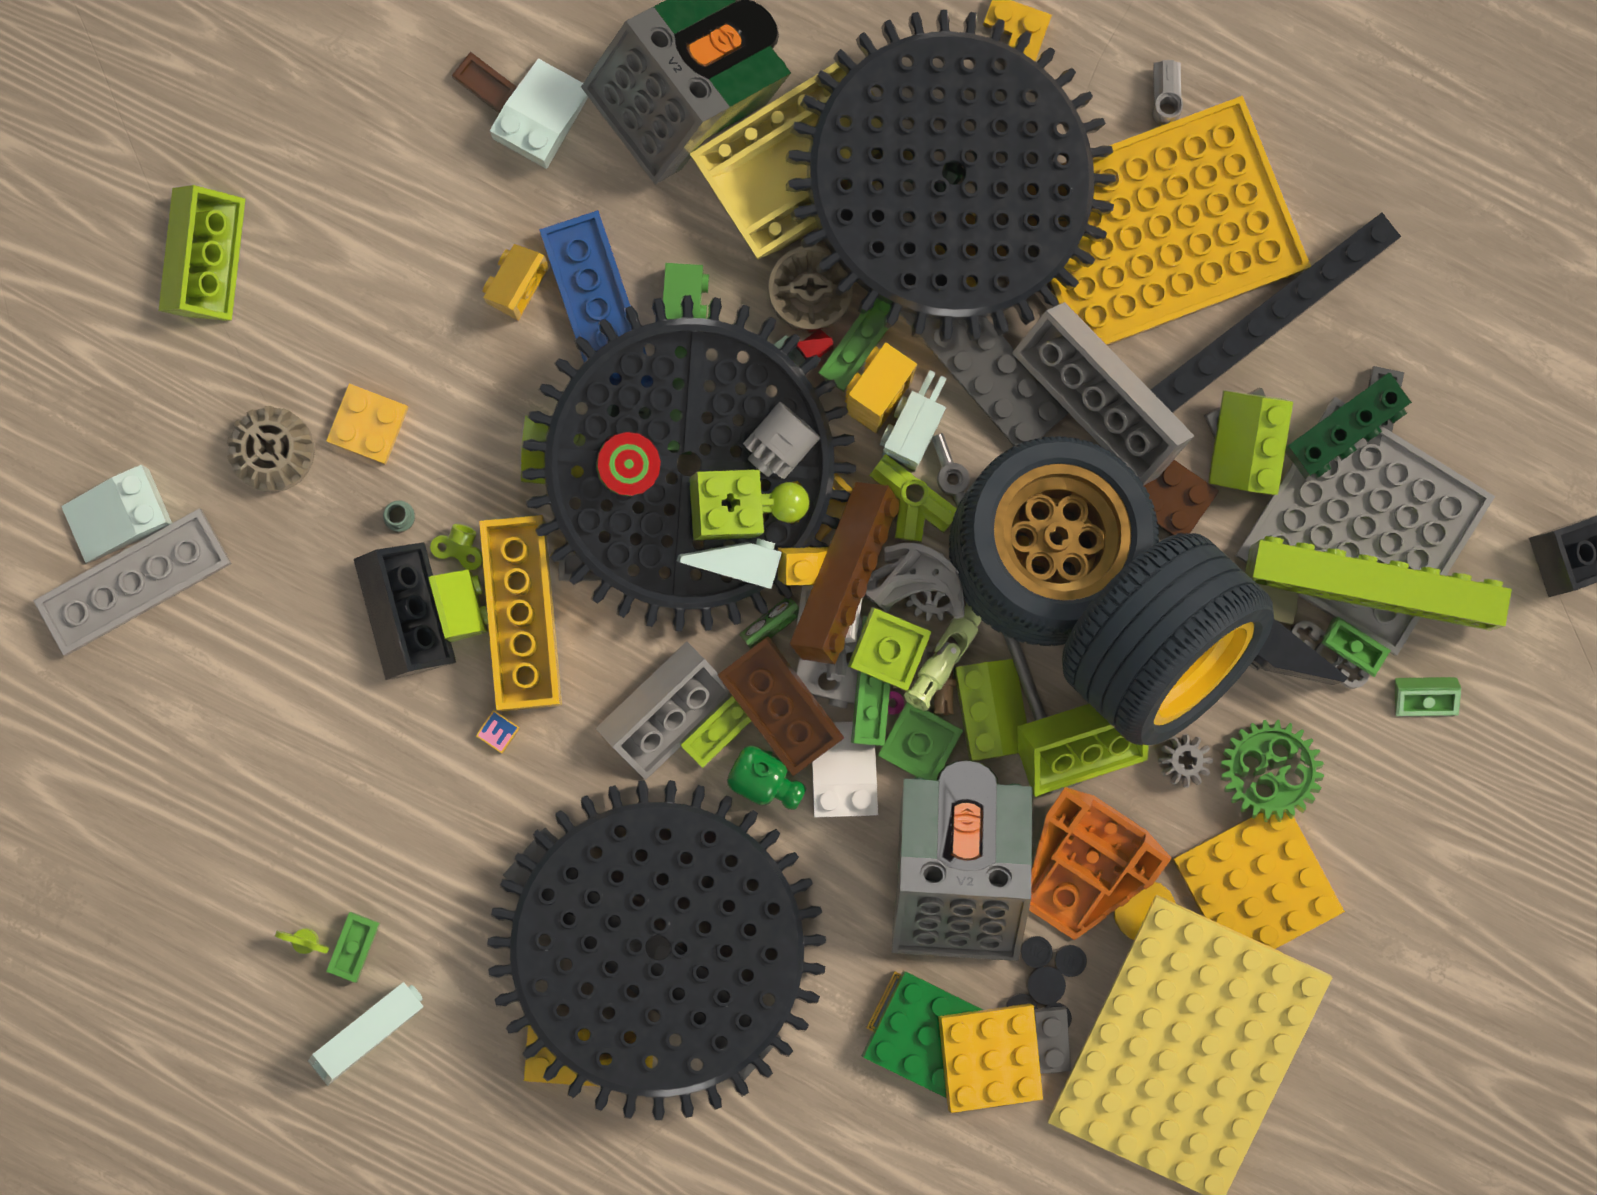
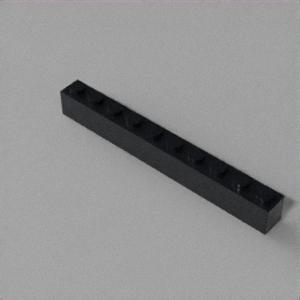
[1151,212,1401,413]

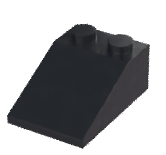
[1529,515,1597,597]
[1250,619,1348,685]

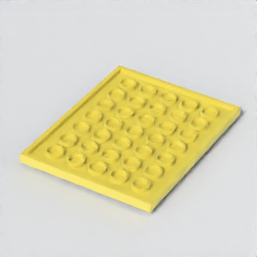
[1048,895,1332,1195]

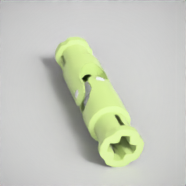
[904,601,982,711]

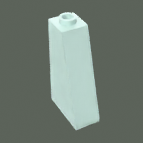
[308,982,424,1086]

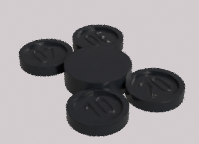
[1006,936,1087,1028]

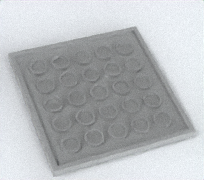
[1235,397,1495,656]

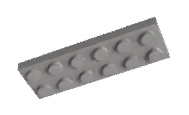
[33,508,232,656]

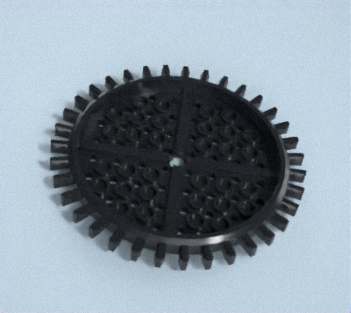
[786,10,1116,342]
[521,295,856,632]
[487,780,826,1121]

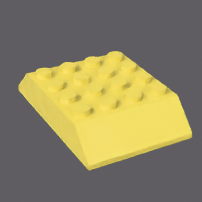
[690,63,913,259]

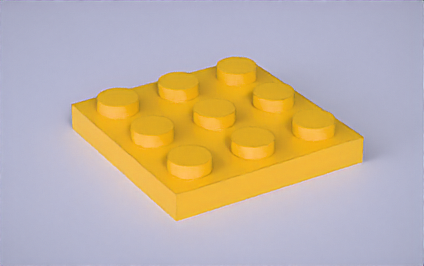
[938,1004,1043,1113]

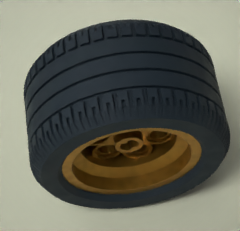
[949,436,1159,646]

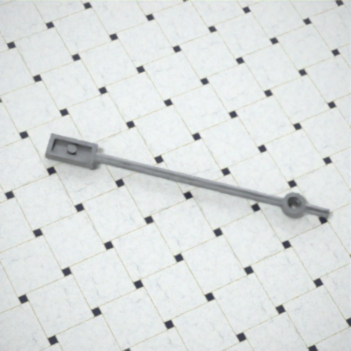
[932,433,1082,794]

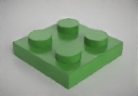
[878,702,963,781]

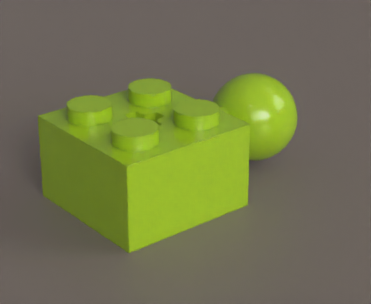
[690,470,809,540]

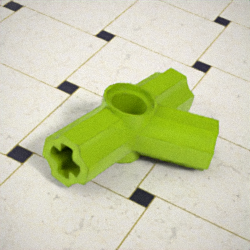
[869,454,957,542]

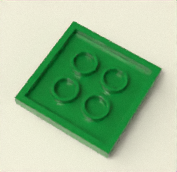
[861,970,983,1098]

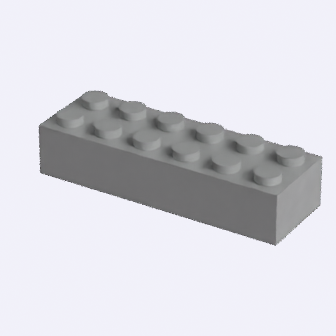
[1012,302,1194,486]

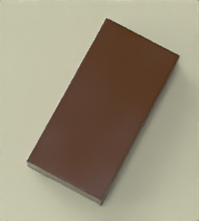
[452,52,517,113]

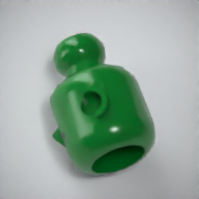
[727,746,807,810]

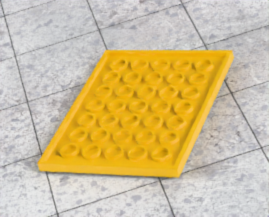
[1027,95,1311,346]

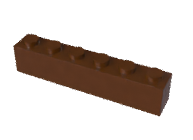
[790,482,900,665]

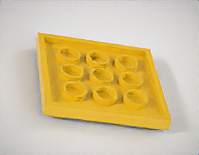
[1173,812,1345,949]

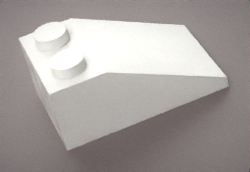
[812,722,878,817]

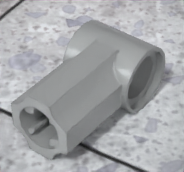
[1152,60,1183,126]

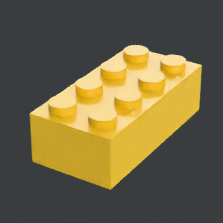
[844,342,917,433]

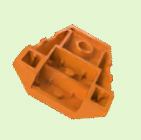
[1029,787,1171,940]

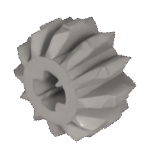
[1158,734,1213,788]

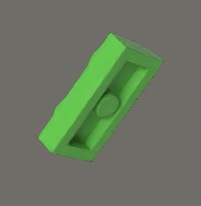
[326,912,380,983]

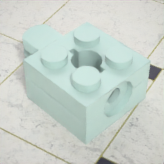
[880,370,947,471]

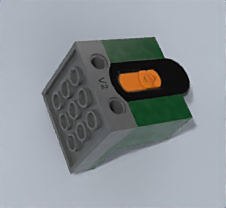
[581,0,791,185]
[892,760,1032,961]

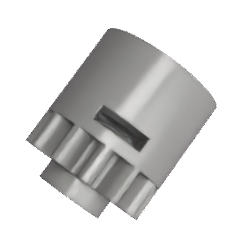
[743,402,820,479]

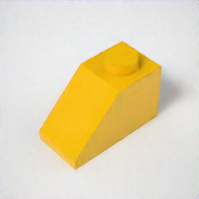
[778,547,829,585]

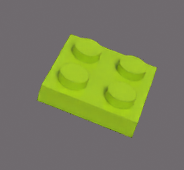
[848,607,931,691]

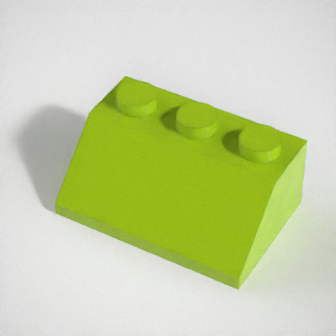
[1208,390,1293,495]
[954,659,1027,762]

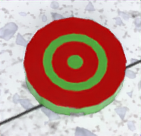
[596,432,661,496]

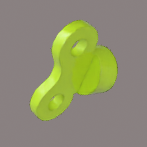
[430,524,483,570]
[275,928,329,954]

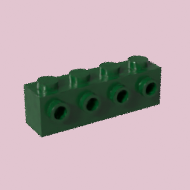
[1285,372,1412,479]

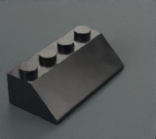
[353,542,456,680]

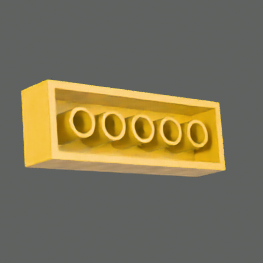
[479,515,562,711]

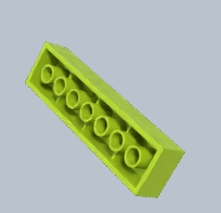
[1245,536,1512,631]

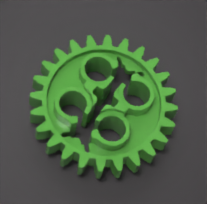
[1220,720,1324,822]

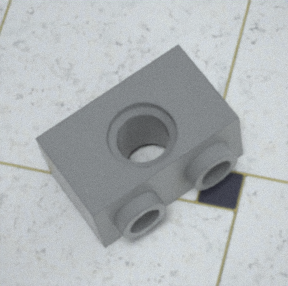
[796,658,858,709]

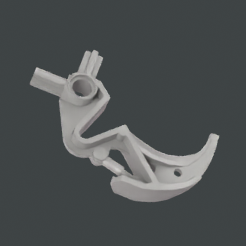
[790,543,964,682]

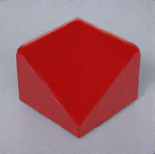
[796,330,834,359]

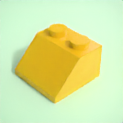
[482,244,549,321]

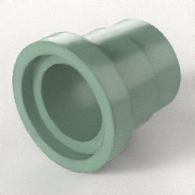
[383,500,415,532]

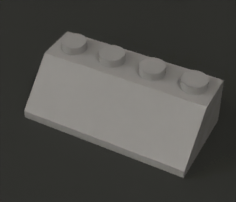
[595,641,732,780]

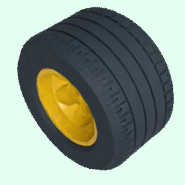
[1062,533,1274,745]

